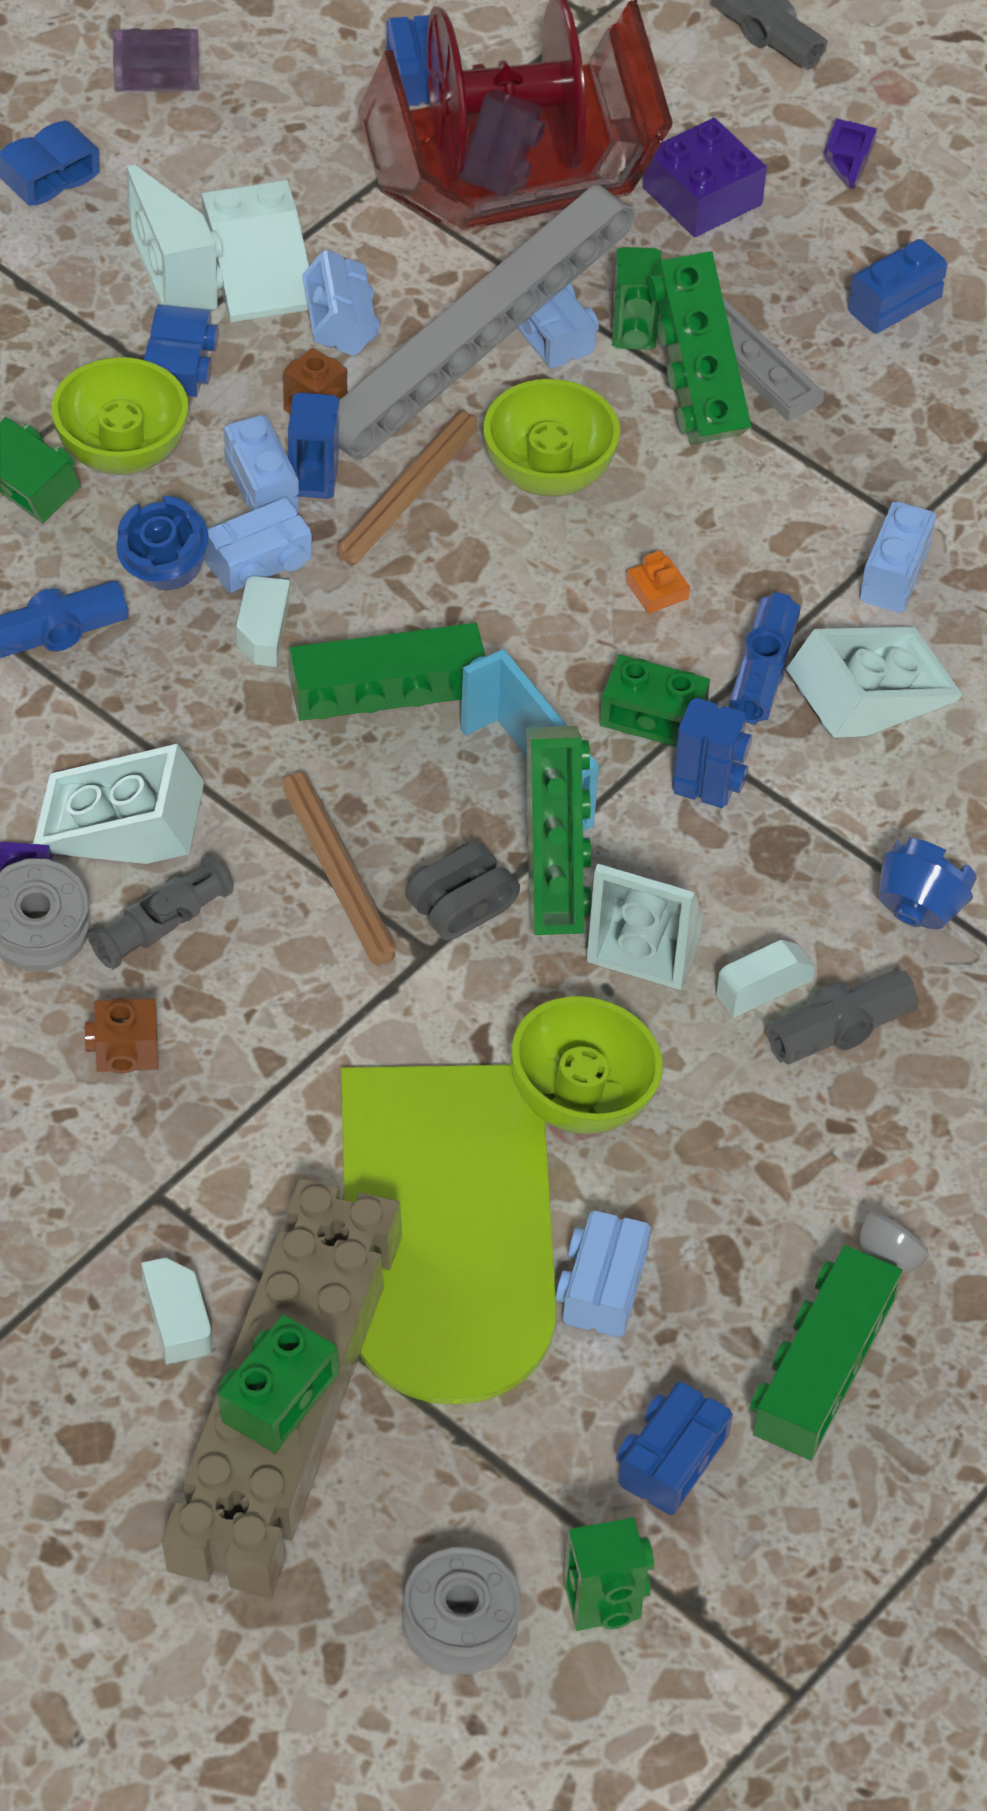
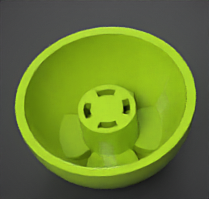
[51,357,188,475]
[484,379,620,497]
[511,996,663,1134]

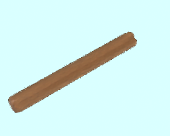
[337,410,478,565]
[283,771,396,965]

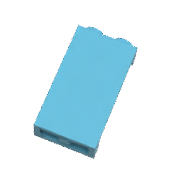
[460,649,599,831]

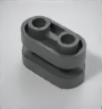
[405,842,520,940]

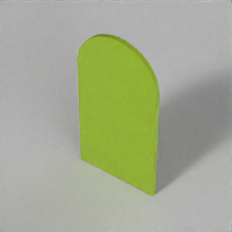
[341,1065,556,1405]

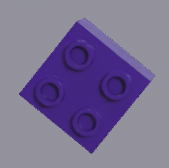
[643,117,767,238]

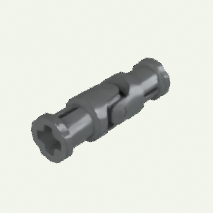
[88,856,233,970]

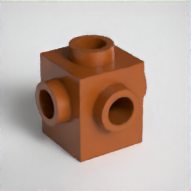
[282,347,348,414]
[85,997,158,1074]

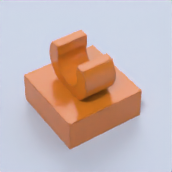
[626,550,690,614]

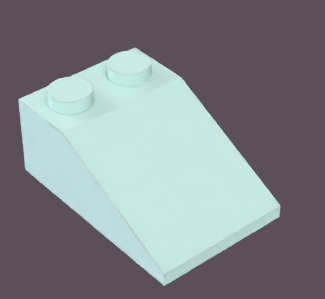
[126,164,223,310]
[201,180,309,322]
[786,627,963,738]
[33,744,204,864]
[587,864,703,990]

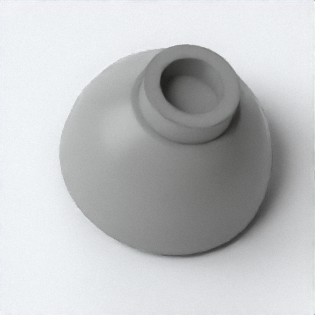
[860,1213,929,1274]

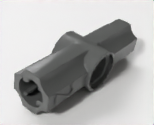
[712,0,828,70]
[766,969,919,1065]

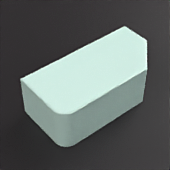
[236,576,290,667]
[716,940,815,1018]
[141,1257,212,1365]

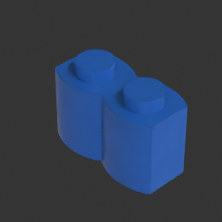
[0,121,100,206]
[144,304,219,397]

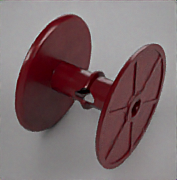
[427,0,586,181]

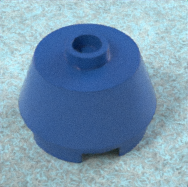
[116,496,208,590]
[878,838,977,930]

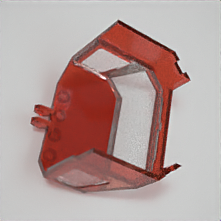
[358,0,673,231]

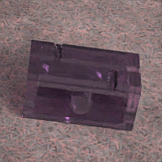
[113,28,199,92]
[459,90,545,196]

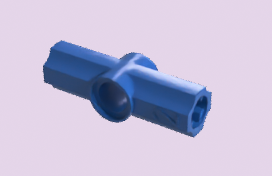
[0,581,128,658]
[729,592,801,725]

